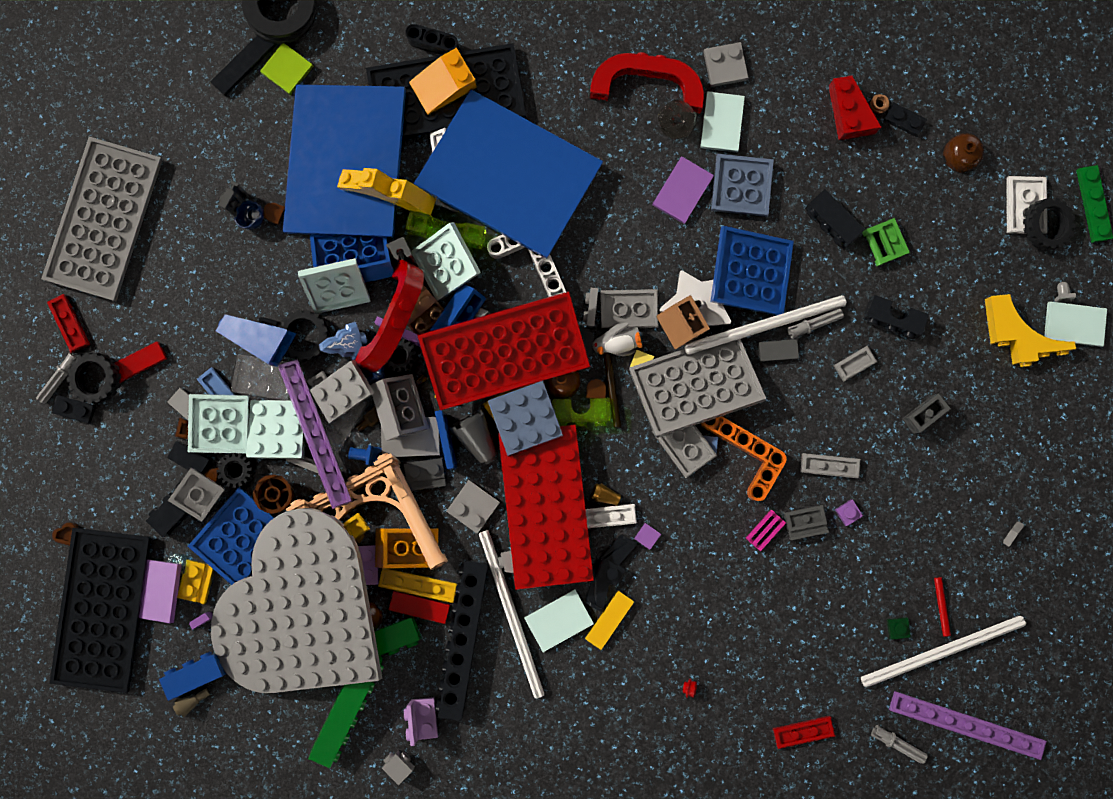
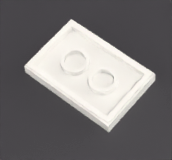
[1007,176,1047,234]

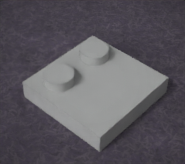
[703,42,748,87]
[168,467,225,522]
[446,480,500,534]

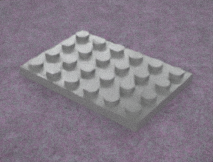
[629,339,766,438]

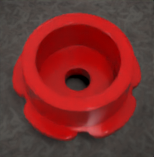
[683,679,697,698]

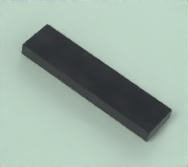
[210,36,277,96]

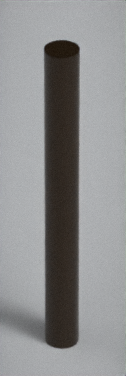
[603,352,621,427]

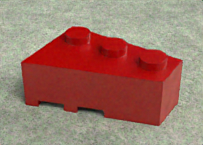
[829,76,881,140]

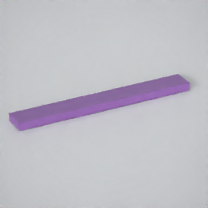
[278,359,352,509]
[889,691,1047,760]

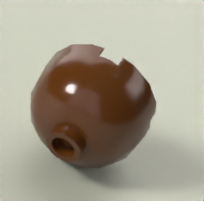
[943,133,984,173]
[543,370,580,400]
[253,475,294,514]

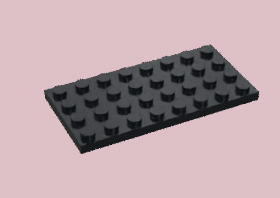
[366,43,526,138]
[49,528,151,693]

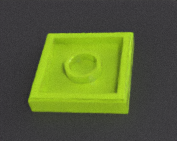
[260,43,314,95]

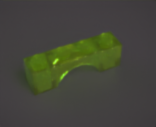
[406,211,486,250]

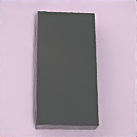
[758,339,799,362]

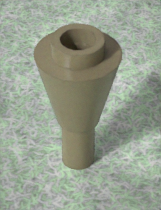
[173,688,210,717]

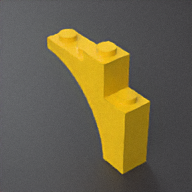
[337,168,436,216]
[985,294,1076,367]

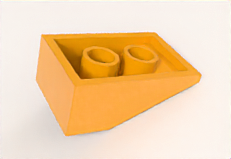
[409,48,477,115]
[375,528,438,569]

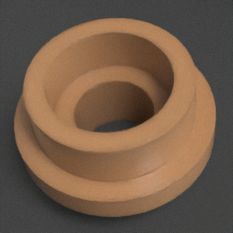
[870,94,890,114]

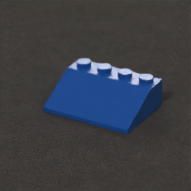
[310,235,394,282]

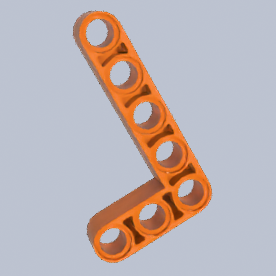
[700,416,787,501]

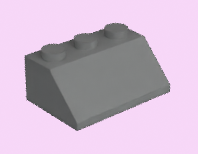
[370,374,429,441]

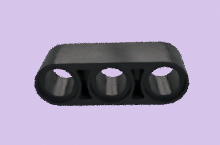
[405,24,460,55]

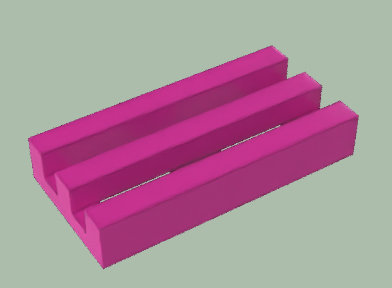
[746,510,786,551]

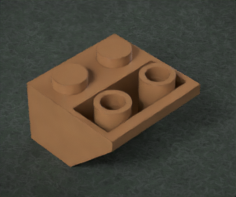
[389,285,444,335]
[656,295,710,349]

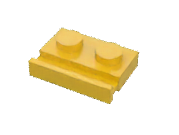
[177,559,214,604]

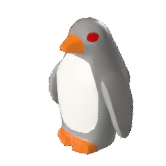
[592,323,642,356]

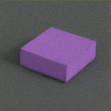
[634,523,661,550]
[189,611,213,630]

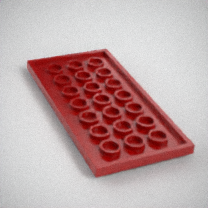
[417,291,590,410]
[498,425,594,590]

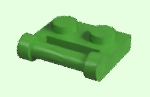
[862,218,910,266]

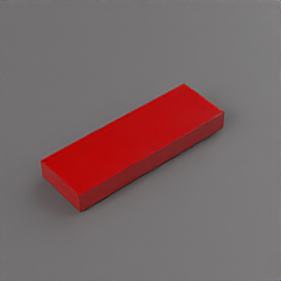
[47,294,90,353]
[115,341,167,383]
[389,591,450,624]
[772,716,835,749]

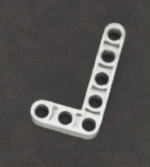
[487,235,566,297]

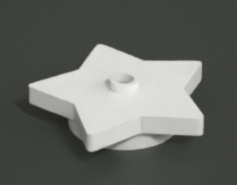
[659,271,731,342]

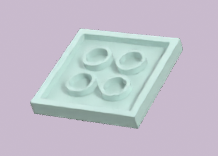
[411,222,481,301]
[298,258,370,314]
[188,394,249,453]
[246,400,306,459]

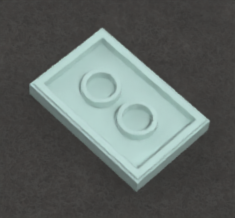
[700,92,745,153]
[1044,302,1107,347]
[524,589,594,652]

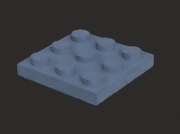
[711,154,774,217]
[488,381,563,456]

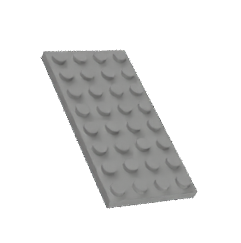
[41,137,163,301]

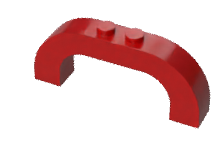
[590,52,704,114]
[355,260,424,372]

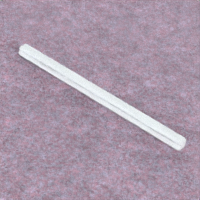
[684,295,847,354]
[479,530,544,698]
[861,616,1026,687]

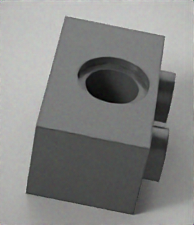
[902,393,951,434]

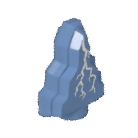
[319,322,367,360]

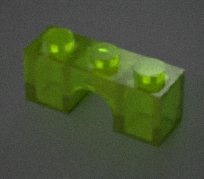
[552,398,610,427]

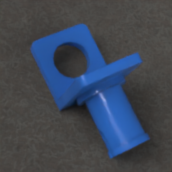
[348,445,382,466]

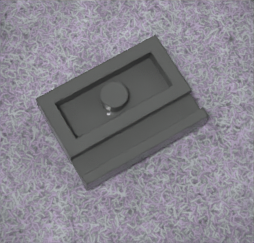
[218,181,248,217]
[404,458,446,491]
[784,505,829,540]

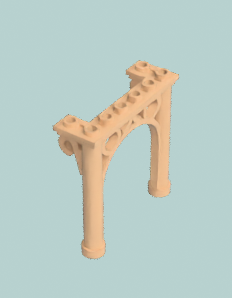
[286,453,448,570]

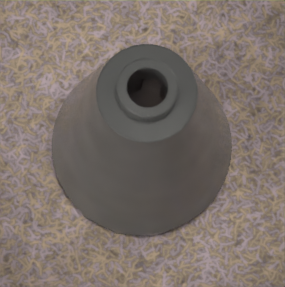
[449,409,497,464]

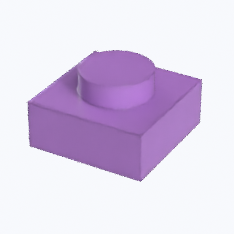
[835,499,863,526]

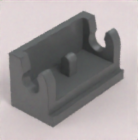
[386,237,418,267]

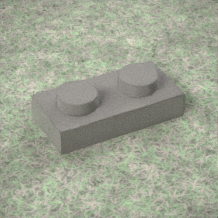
[583,288,598,329]

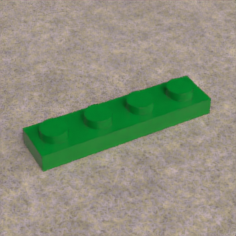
[1076,165,1113,243]

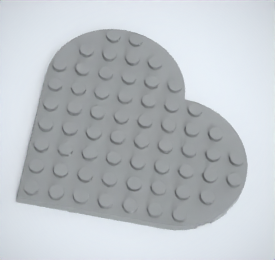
[211,508,382,693]

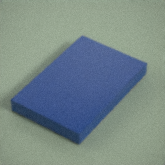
[435,410,457,470]

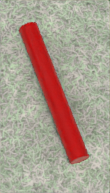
[934,577,951,636]

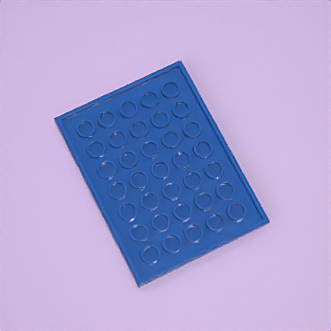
[283,85,406,238]
[414,89,603,259]

